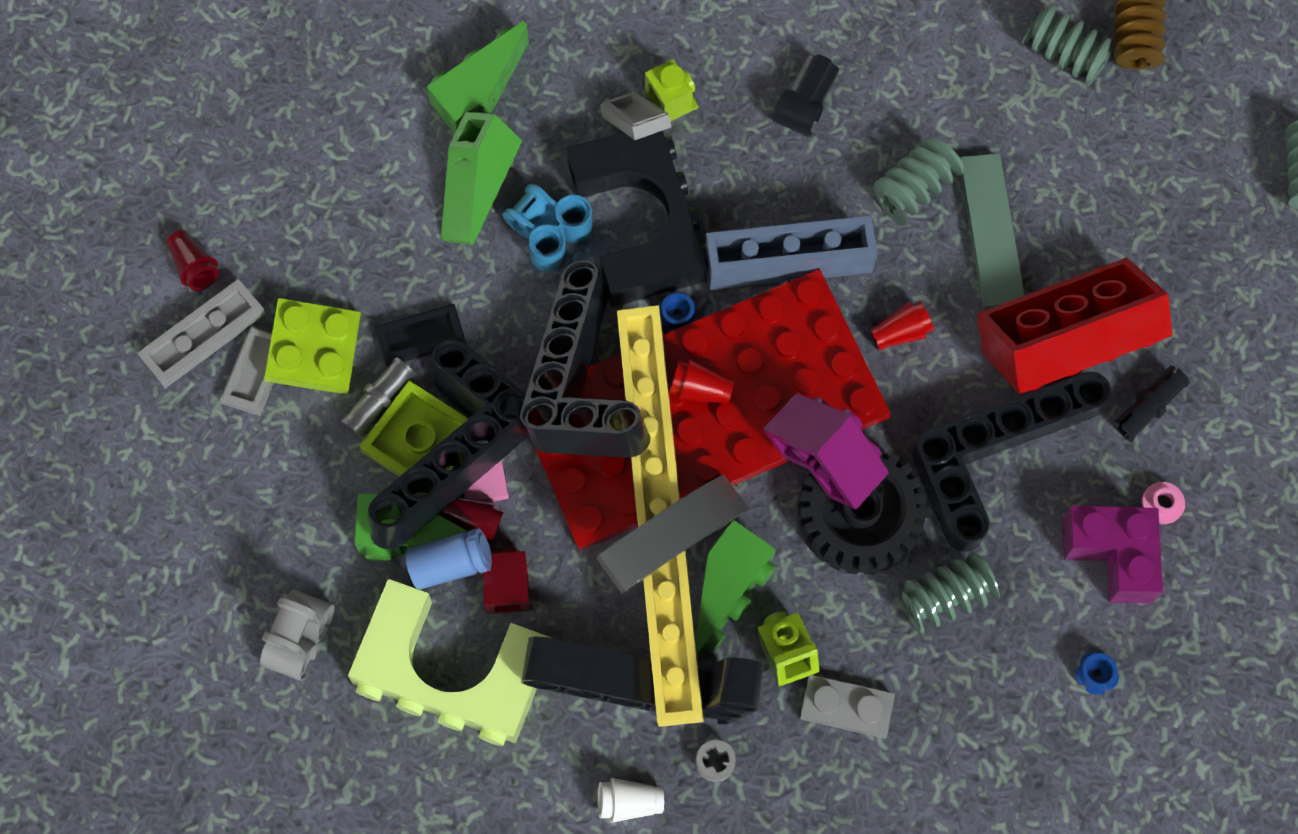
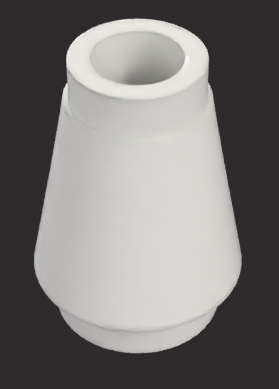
[597,778,664,823]

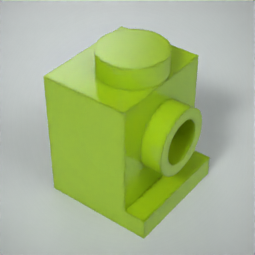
[645,59,699,121]
[757,612,820,687]

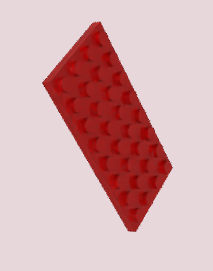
[535,269,891,551]

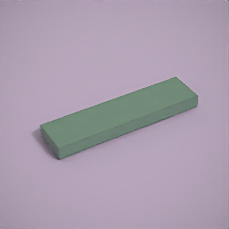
[960,153,1025,311]

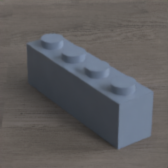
[705,215,878,290]

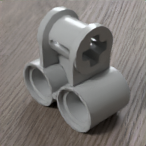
[260,589,335,681]

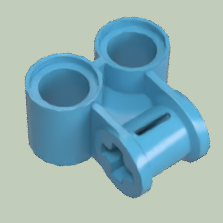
[502,184,593,273]

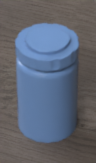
[406,528,492,590]

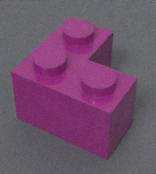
[763,393,889,510]
[1062,506,1163,604]

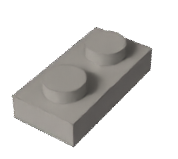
[800,675,895,739]

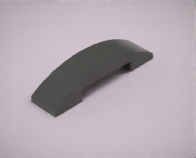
[596,474,749,594]

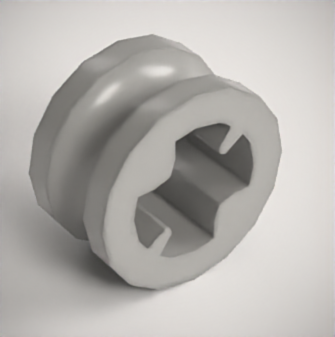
[696,739,736,782]

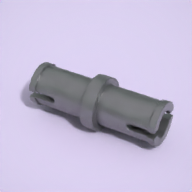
[341,357,416,438]

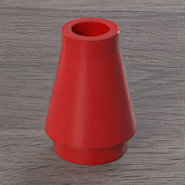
[869,301,934,351]
[669,359,734,405]

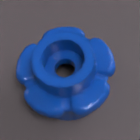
[659,293,698,331]
[1075,652,1119,695]

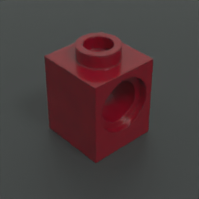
[483,546,530,614]

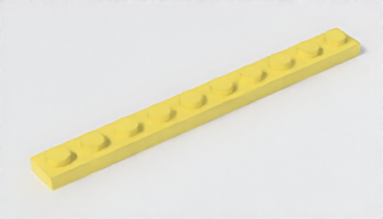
[617,305,704,727]

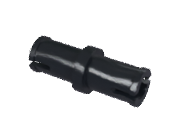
[1112,365,1190,442]

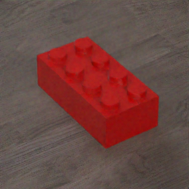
[977,257,1173,394]

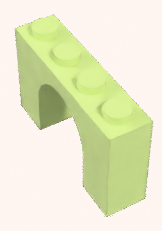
[348,579,552,746]

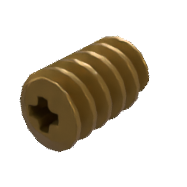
[1113,0,1166,70]

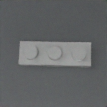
[137,278,266,389]

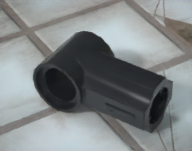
[773,54,839,137]

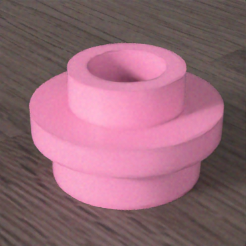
[1141,482,1185,524]

